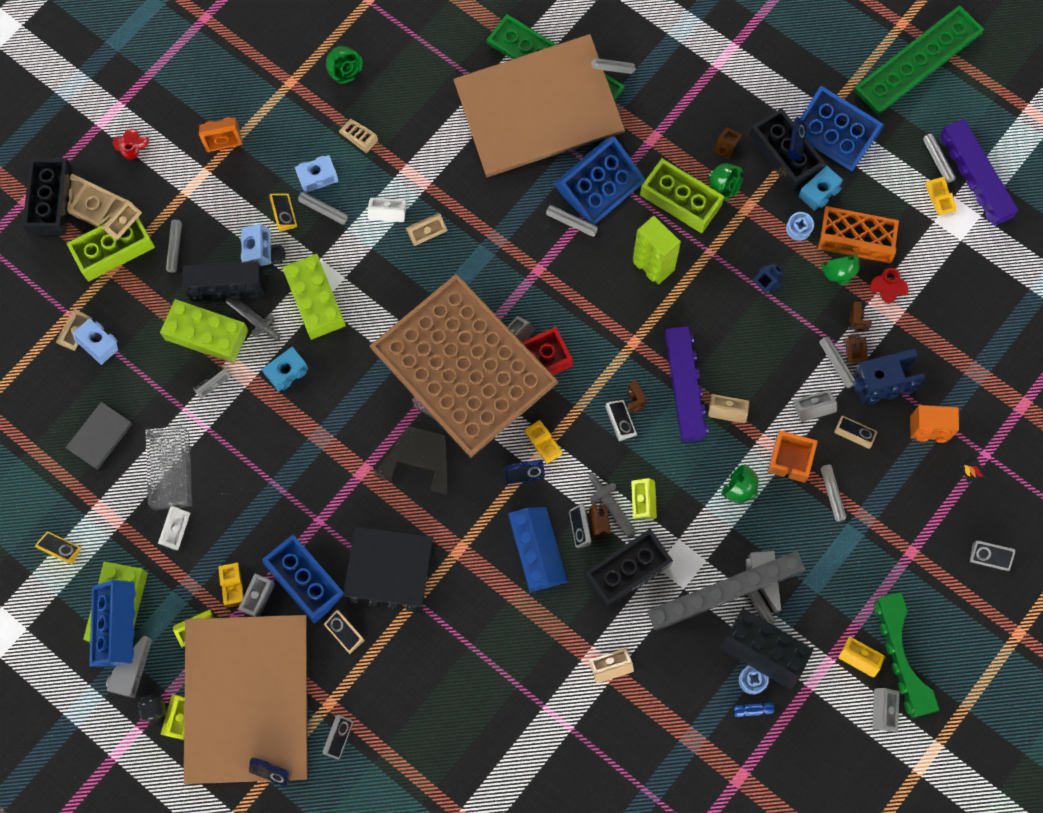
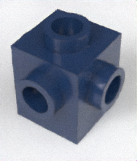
[753,264,786,293]

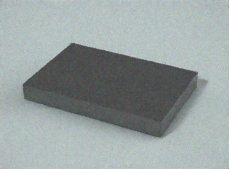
[66,402,132,470]

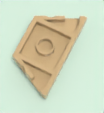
[67,174,133,227]

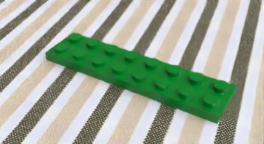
[853,5,985,115]
[486,14,625,101]

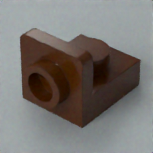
[714,127,743,159]
[849,301,872,332]
[843,334,868,363]
[627,380,647,413]

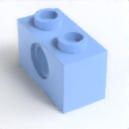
[295,155,338,193]
[241,223,271,266]
[73,318,118,365]

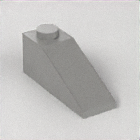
[746,551,781,614]
[106,636,152,698]

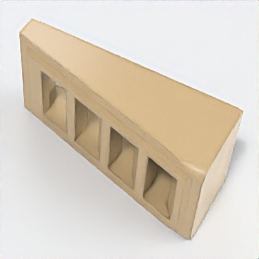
[339,119,378,153]

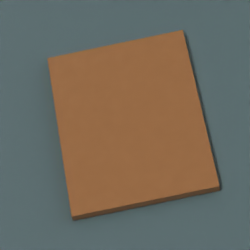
[454,34,625,178]
[370,274,558,458]
[184,615,308,784]

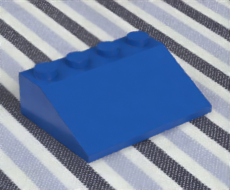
[796,86,885,172]
[553,136,646,225]

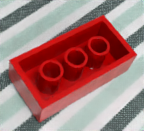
[522,327,573,375]

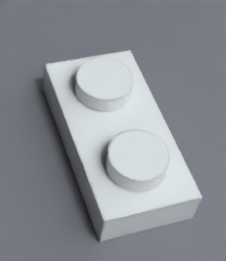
[158,506,190,550]

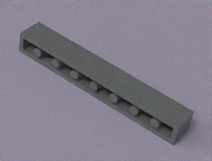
[647,551,805,631]

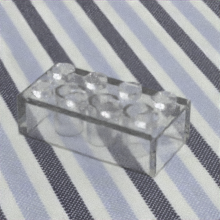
[146,426,192,510]

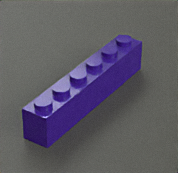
[940,119,1018,226]
[665,326,708,443]

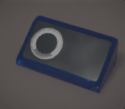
[788,117,807,160]
[504,459,545,485]
[249,757,292,787]

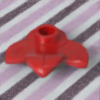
[113,128,149,160]
[870,268,908,304]

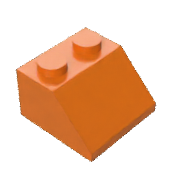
[199,117,243,152]

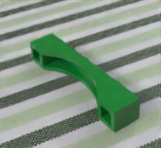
[873,592,939,718]

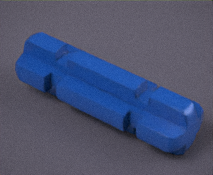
[734,702,774,717]

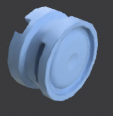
[786,212,814,241]
[739,666,769,695]

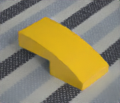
[925,177,957,216]
[524,420,563,464]
[218,563,244,608]

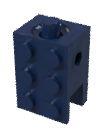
[853,349,925,404]

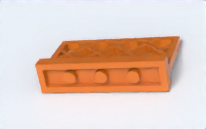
[818,206,899,264]

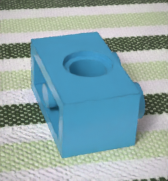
[798,166,843,211]
[262,347,308,392]

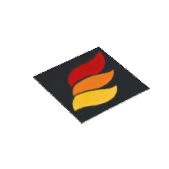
[960,459,986,483]

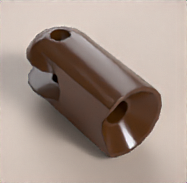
[589,503,611,538]

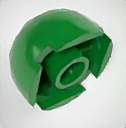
[326,46,363,84]
[708,163,743,202]
[821,254,860,285]
[721,464,759,503]

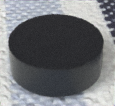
[271,244,286,264]

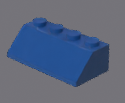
[508,507,568,593]
[262,534,344,624]
[89,580,136,667]

